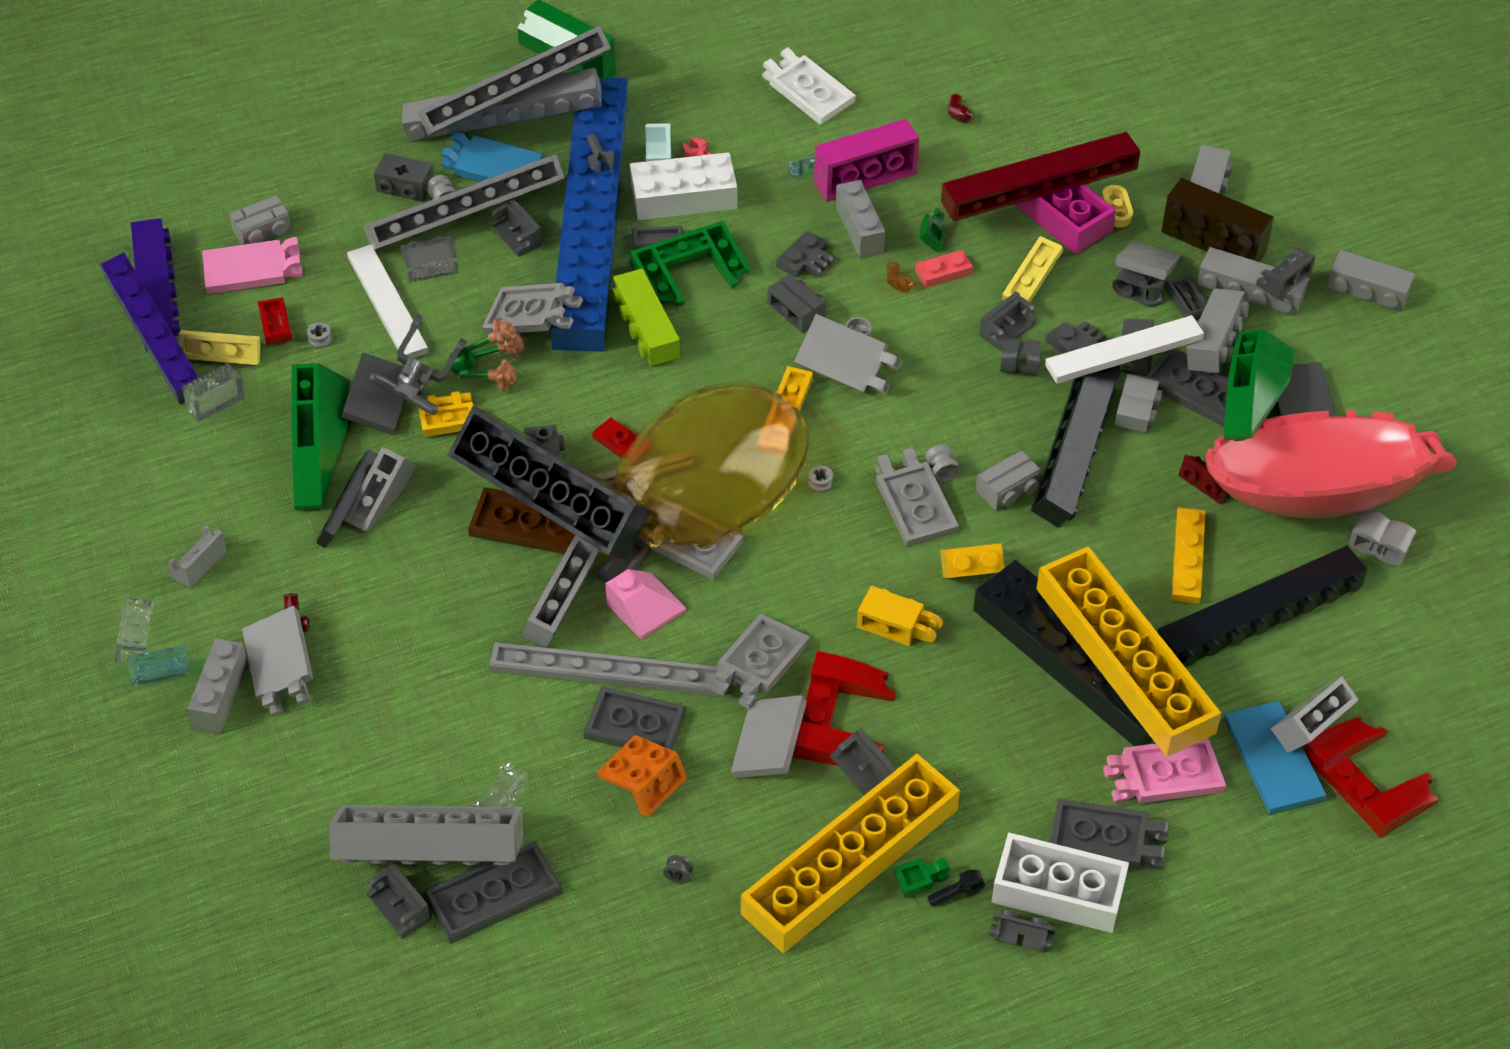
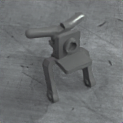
[369,314,467,415]

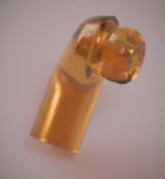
[887,262,913,292]

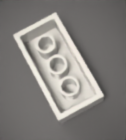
[630,152,737,220]
[991,832,1129,933]

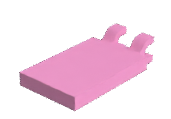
[202,237,303,295]
[1103,738,1226,803]

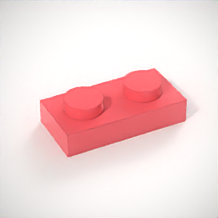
[915,250,973,288]

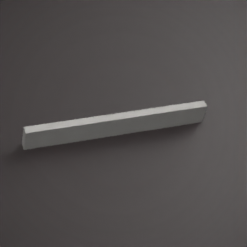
[489,642,720,696]

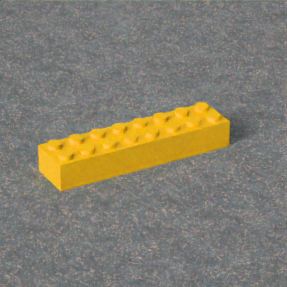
[1037,546,1221,757]
[741,754,960,954]

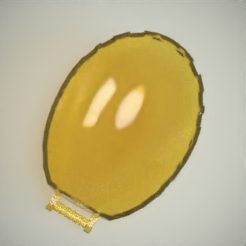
[613,381,809,548]

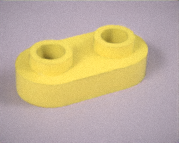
[1102,185,1133,228]

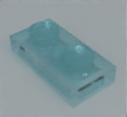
[127,645,191,686]

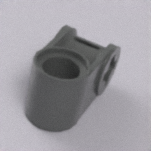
[1112,268,1164,307]

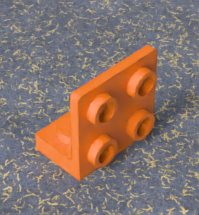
[597,735,687,817]

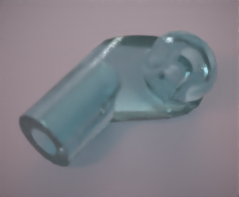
[787,153,815,178]

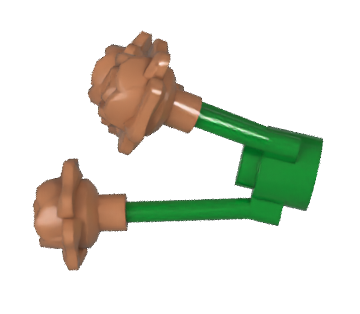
[449,318,525,392]

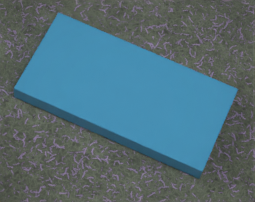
[1223,701,1326,815]

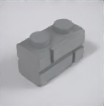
[229,195,291,245]
[976,451,1041,510]

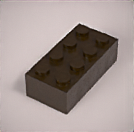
[1161,178,1274,262]

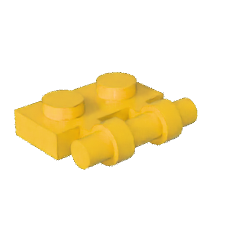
[418,391,473,437]

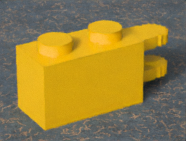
[857,586,943,647]

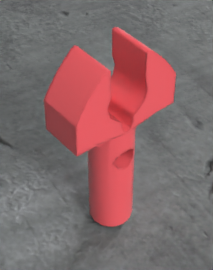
[683,138,711,157]

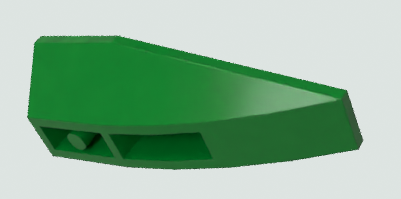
[1224,329,1296,441]
[291,363,350,510]

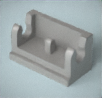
[168,525,227,588]

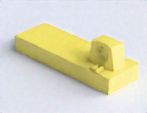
[1002,236,1063,310]
[179,330,260,365]

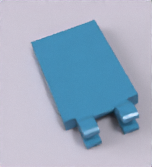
[441,131,543,182]

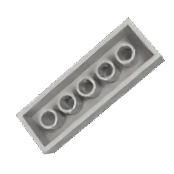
[329,805,523,865]

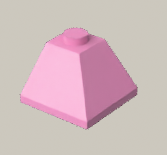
[605,569,686,640]

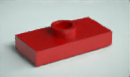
[257,297,292,345]
[592,417,651,465]

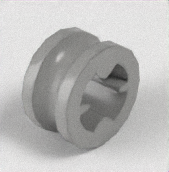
[307,322,332,348]
[808,465,833,493]

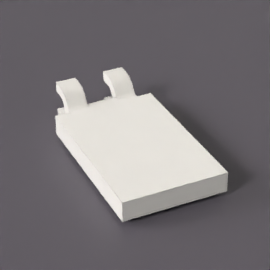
[762,47,856,125]

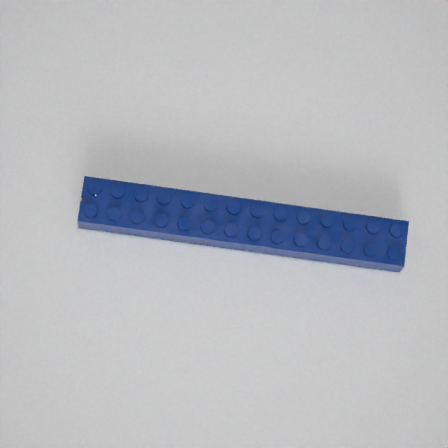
[551,77,628,352]

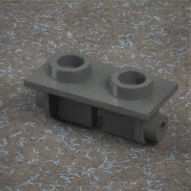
[989,910,1055,952]

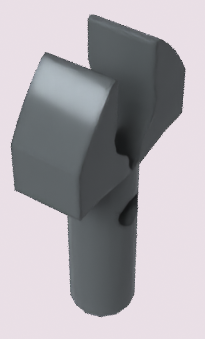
[587,134,615,173]

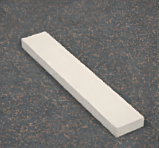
[347,245,428,358]
[1045,315,1204,384]

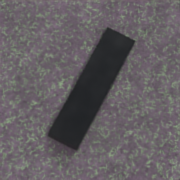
[316,449,378,548]

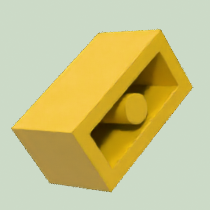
[940,543,1004,578]

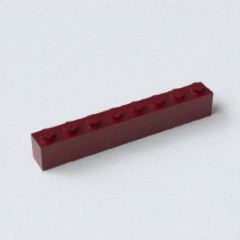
[941,131,1141,222]

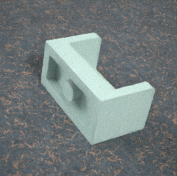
[645,124,671,162]

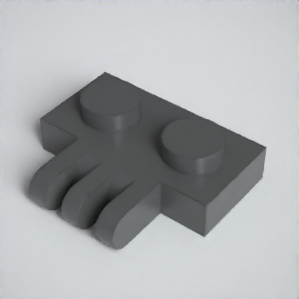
[776,231,834,278]
[1046,321,1106,354]

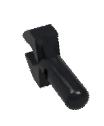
[928,869,985,907]

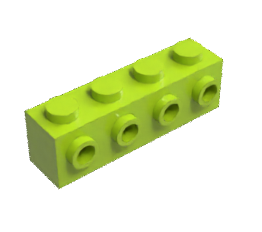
[610,268,680,366]

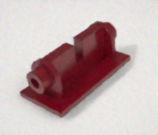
[1178,454,1227,505]

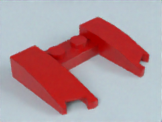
[793,650,895,766]
[1303,717,1438,838]

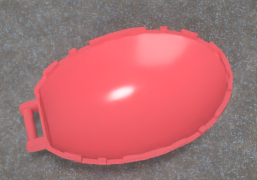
[1206,410,1457,519]

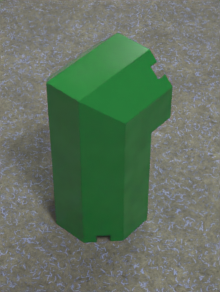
[517,0,616,81]

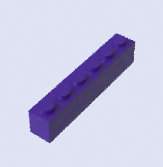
[130,218,181,351]
[100,252,203,404]

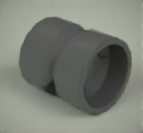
[1000,338,1041,375]

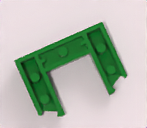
[629,220,751,306]

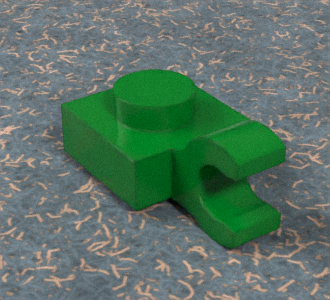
[919,208,947,252]
[893,858,950,898]

